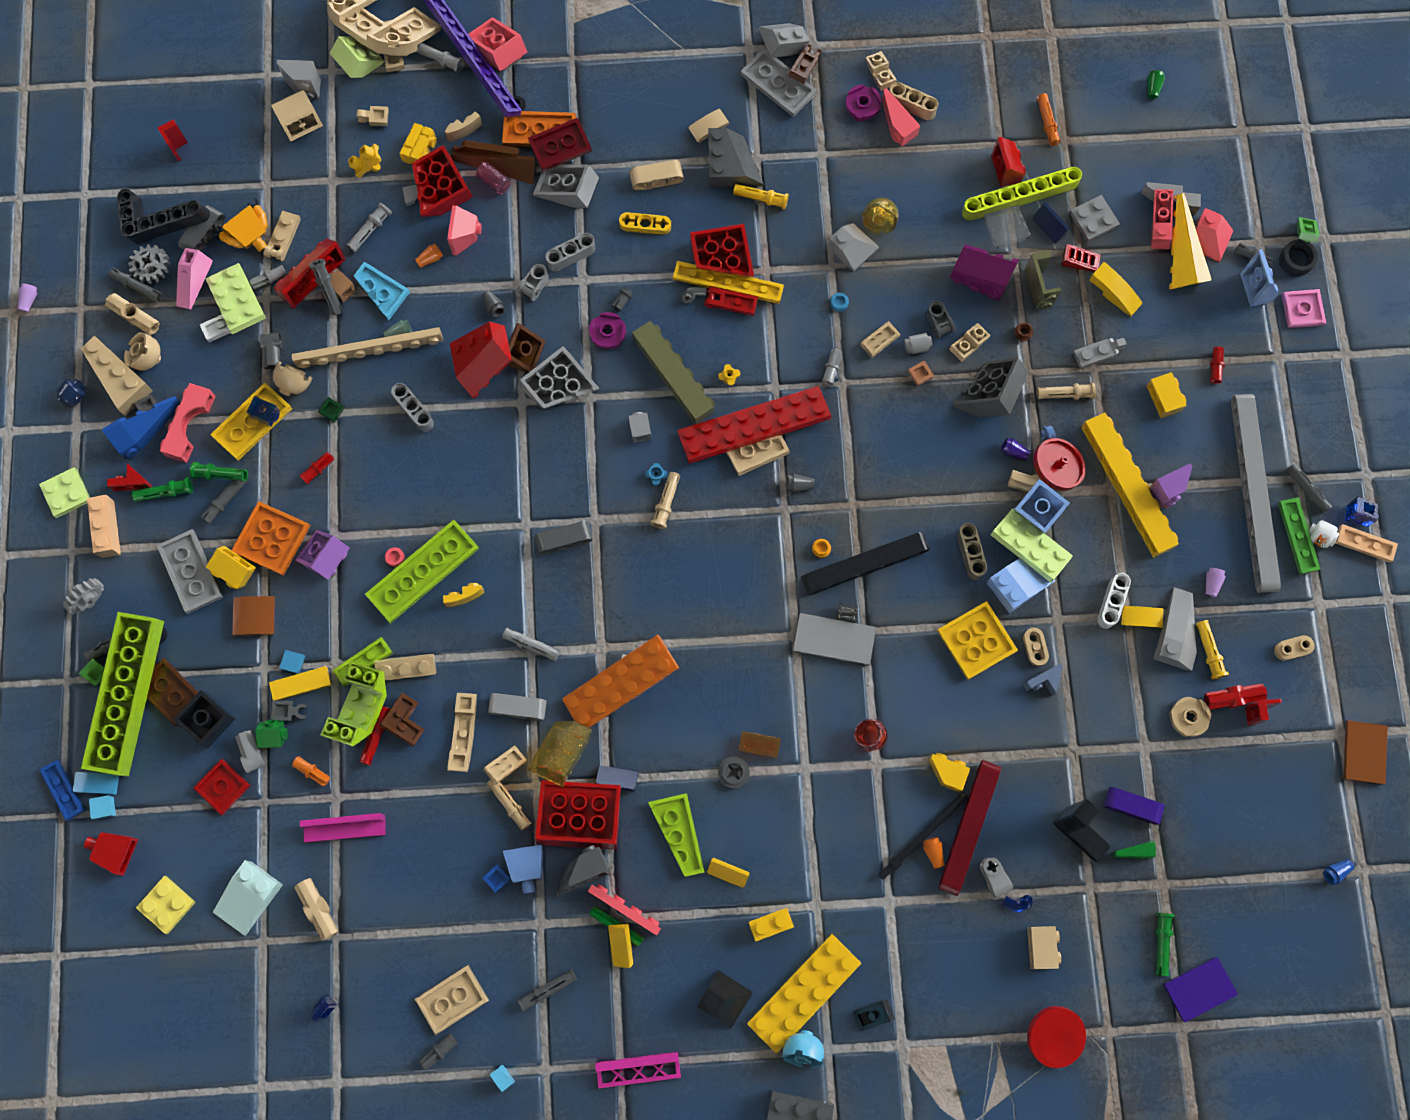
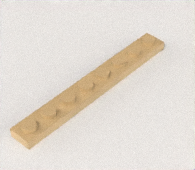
[292,327,443,368]

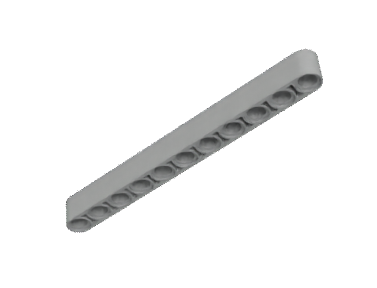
[1231,394,1281,593]

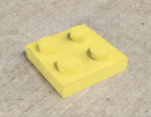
[136,876,196,934]

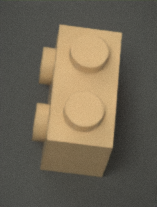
[1027,926,1061,969]

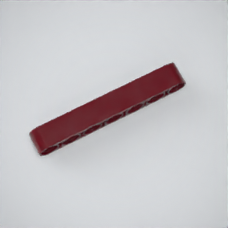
[938,760,1001,897]

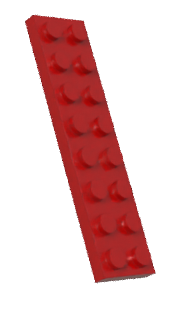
[677,386,831,464]

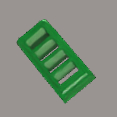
[1110,841,1156,859]

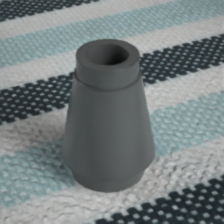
[482,290,505,318]
[786,473,814,492]

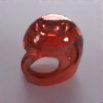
[855,719,888,752]

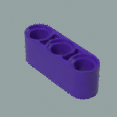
[1104,787,1165,825]

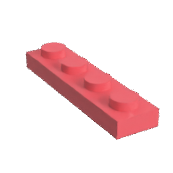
[588,884,661,935]

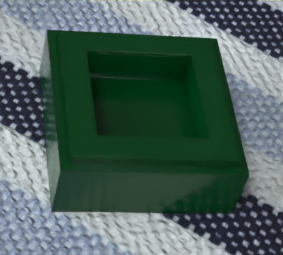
[318,397,345,423]

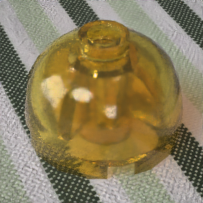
[862,197,899,234]

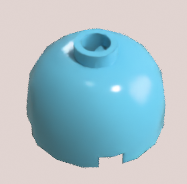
[782,1030,824,1069]

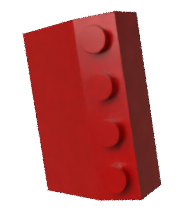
[535,780,621,850]

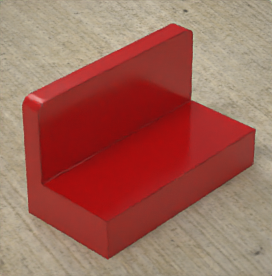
[158,119,188,162]
[1245,699,1282,726]

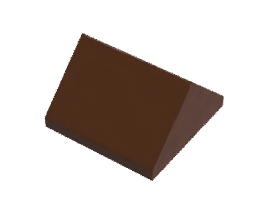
[507,323,546,373]

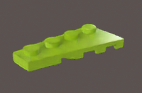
[648,793,704,877]

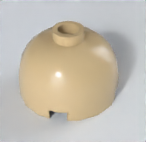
[124,332,161,371]
[273,362,313,396]

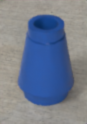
[1323,859,1355,885]

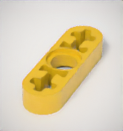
[619,212,671,235]

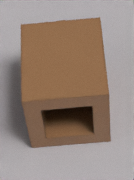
[330,269,357,303]

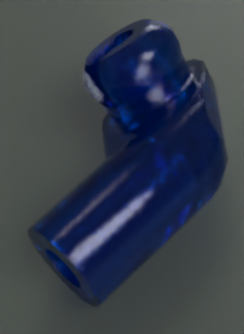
[1002,895,1033,913]

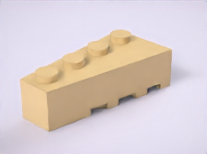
[81,336,153,417]

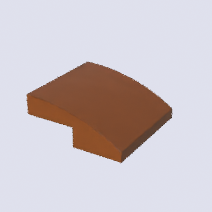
[232,596,275,637]

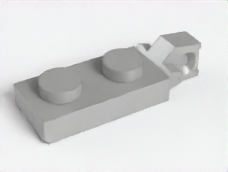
[1073,338,1127,369]

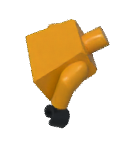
[212,199,268,253]

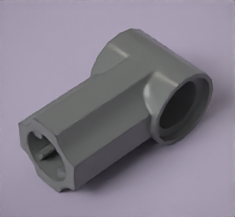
[260,333,283,371]

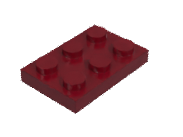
[528,118,592,172]

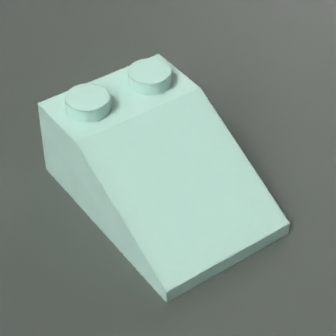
[213,860,283,936]

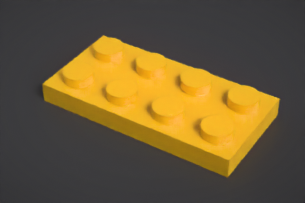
[210,383,293,461]

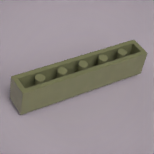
[632,321,715,424]

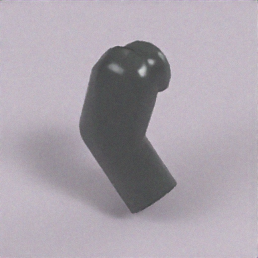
[681,287,706,304]

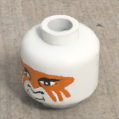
[1309,520,1339,548]

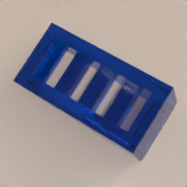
[311,994,338,1021]

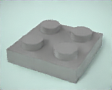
[1069,195,1120,243]

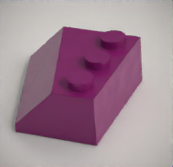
[950,244,1019,301]

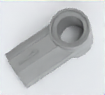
[235,730,267,773]

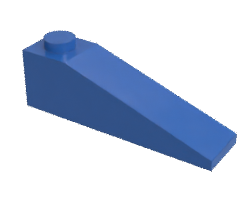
[101,396,181,459]

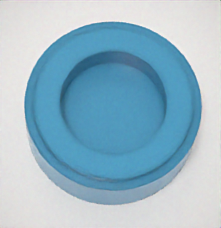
[830,293,849,312]

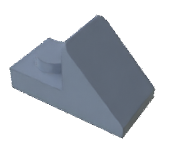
[1023,663,1063,696]

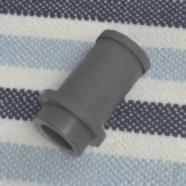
[611,287,633,312]

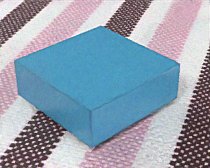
[279,650,305,674]

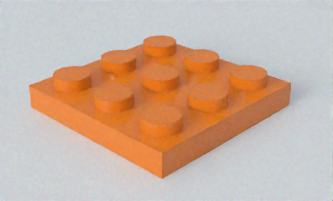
[231,501,311,576]

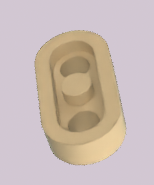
[1023,628,1049,667]
[1274,635,1314,661]

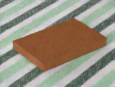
[1343,720,1388,785]

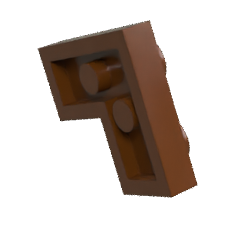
[380,693,425,747]

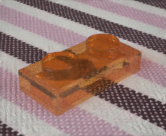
[738,731,781,759]

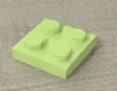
[39,467,90,518]

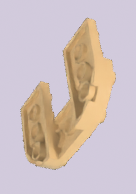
[327,0,441,56]

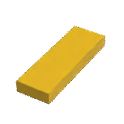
[269,666,332,701]

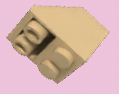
[271,90,323,142]

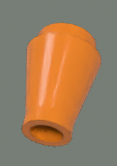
[415,244,443,268]
[922,837,945,869]

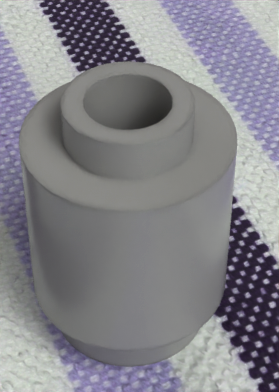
[904,333,933,355]

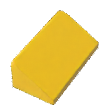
[707,858,750,888]
[608,924,633,968]

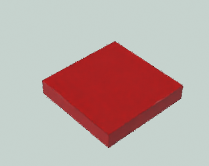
[193,758,251,815]

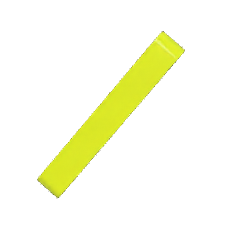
[962,167,1082,221]

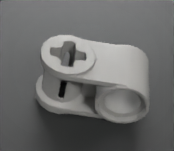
[517,264,549,301]
[980,857,1013,898]

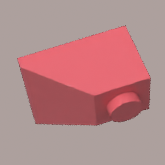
[447,205,482,255]
[1195,208,1233,262]

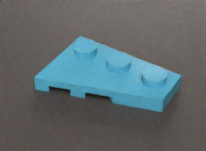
[354,262,410,320]

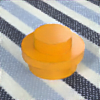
[812,539,831,558]

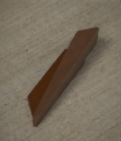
[451,140,537,184]

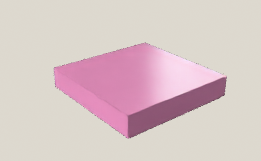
[1281,289,1326,328]

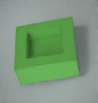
[79,658,105,686]

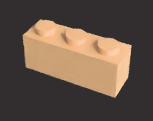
[87,495,121,558]

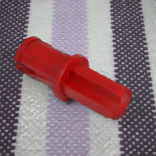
[1210,346,1225,384]
[299,452,334,485]

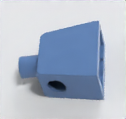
[503,845,543,894]

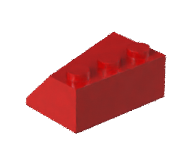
[412,145,473,217]
[689,224,754,277]
[449,321,512,398]

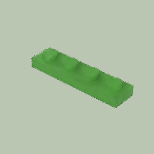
[1278,497,1321,575]

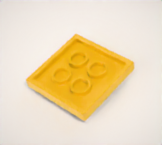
[937,601,1018,680]

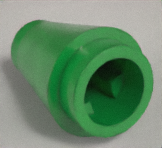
[1147,70,1165,99]

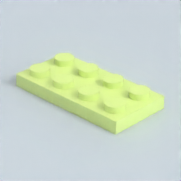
[205,263,266,334]
[990,508,1073,583]

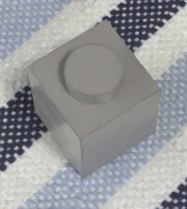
[629,412,652,443]

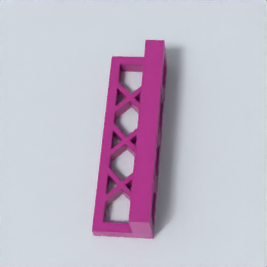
[300,813,386,843]
[595,1052,681,1088]

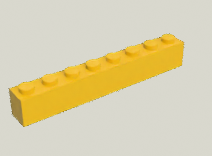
[1081,413,1179,558]

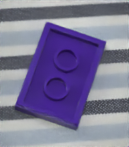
[1163,957,1238,1022]

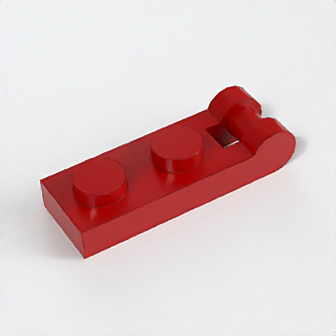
[704,287,758,316]

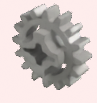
[128,244,171,284]
[63,578,104,615]

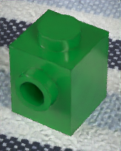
[255,719,288,748]

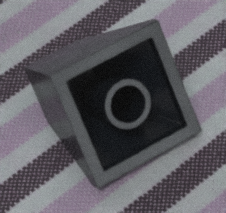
[697,970,753,1028]

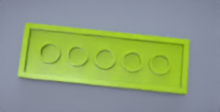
[365,520,479,624]

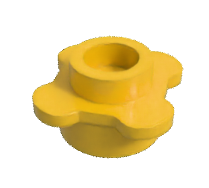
[718,364,740,385]

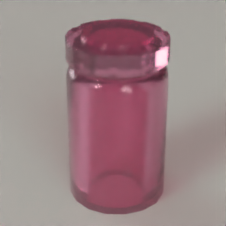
[476,162,511,195]

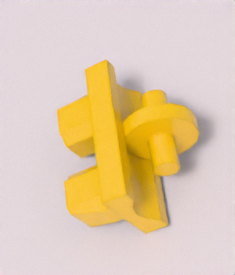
[348,144,381,178]

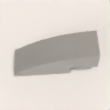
[1142,182,1201,215]

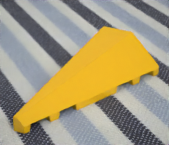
[1169,193,1211,289]

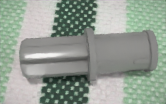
[250,265,287,289]
[822,349,842,386]

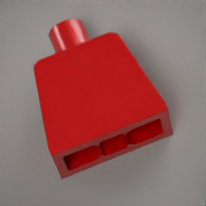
[84,832,139,876]

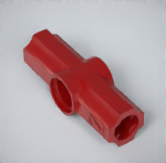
[1204,683,1267,710]

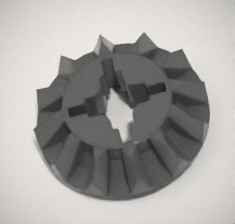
[718,757,750,789]

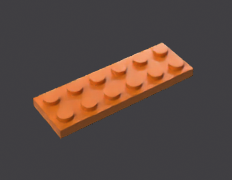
[562,635,679,732]

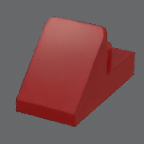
[107,464,152,492]

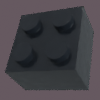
[173,690,235,748]

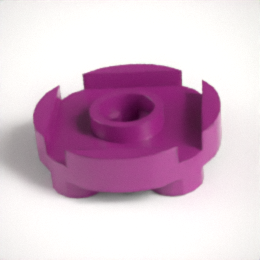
[845,85,881,122]
[589,312,626,349]

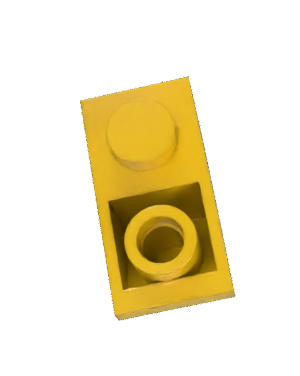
[929,753,970,793]

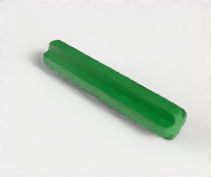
[589,906,644,946]

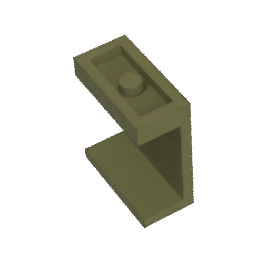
[1024,250,1061,309]

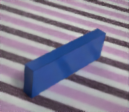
[39,759,86,821]

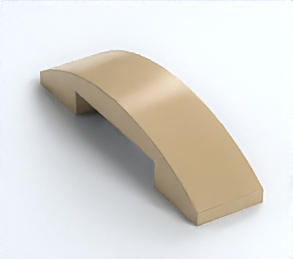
[447,693,477,772]

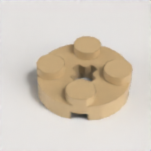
[1169,697,1211,737]

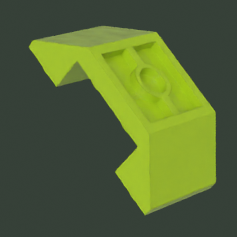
[321,662,387,746]

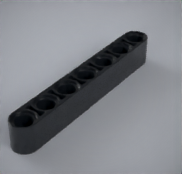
[801,532,930,596]

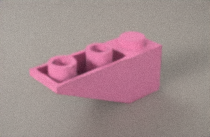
[176,248,213,310]

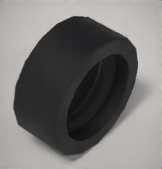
[1279,239,1318,277]

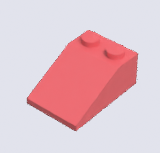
[468,17,527,71]

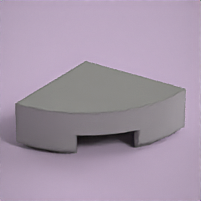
[402,185,418,206]

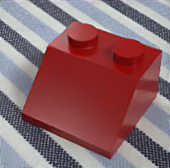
[991,137,1026,187]

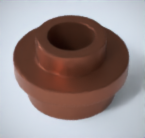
[1015,323,1033,341]

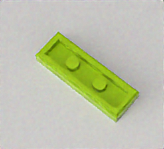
[332,637,393,687]

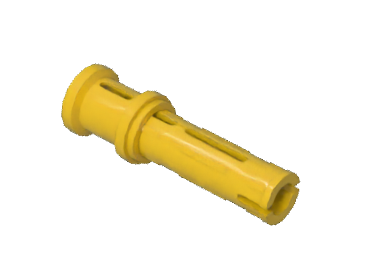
[733,184,789,210]
[1196,620,1229,680]

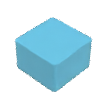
[89,795,116,820]
[490,1065,515,1092]

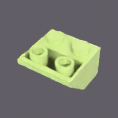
[330,36,384,78]

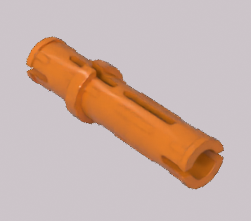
[1036,93,1061,146]

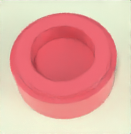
[385,547,405,568]

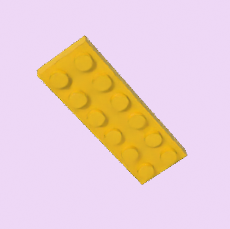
[747,934,861,1054]

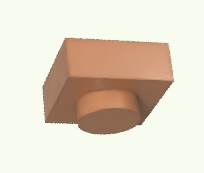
[908,361,934,387]

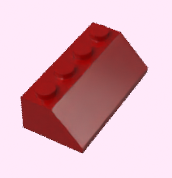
[274,238,346,309]

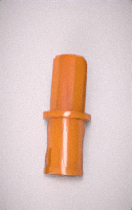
[292,756,330,786]

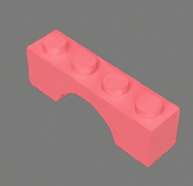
[160,383,216,463]

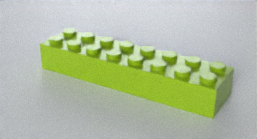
[81,612,164,776]

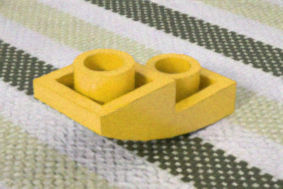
[443,583,484,607]
[1121,606,1164,628]

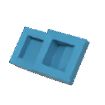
[73,772,119,795]

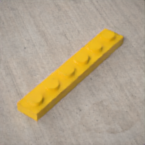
[673,261,784,304]

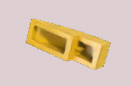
[1089,262,1142,317]

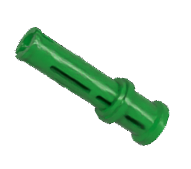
[189,462,248,482]
[132,477,193,502]
[1155,912,1175,976]

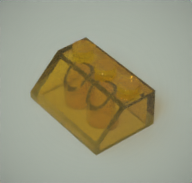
[527,721,592,787]

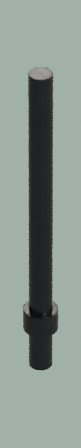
[878,792,968,880]

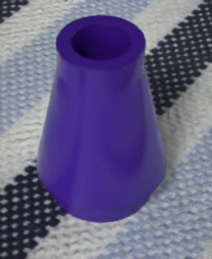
[1001,438,1031,461]

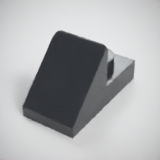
[853,999,895,1031]

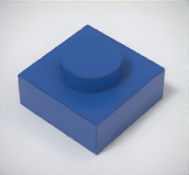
[483,864,511,893]

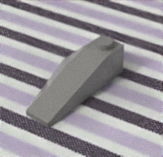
[1153,587,1197,672]

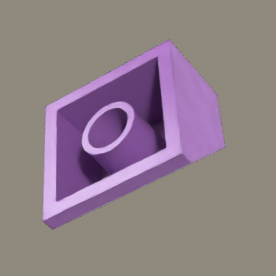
[1150,463,1193,509]
[295,529,350,579]

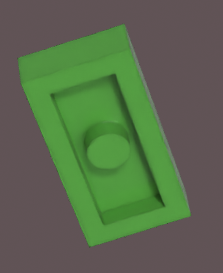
[1296,217,1320,243]

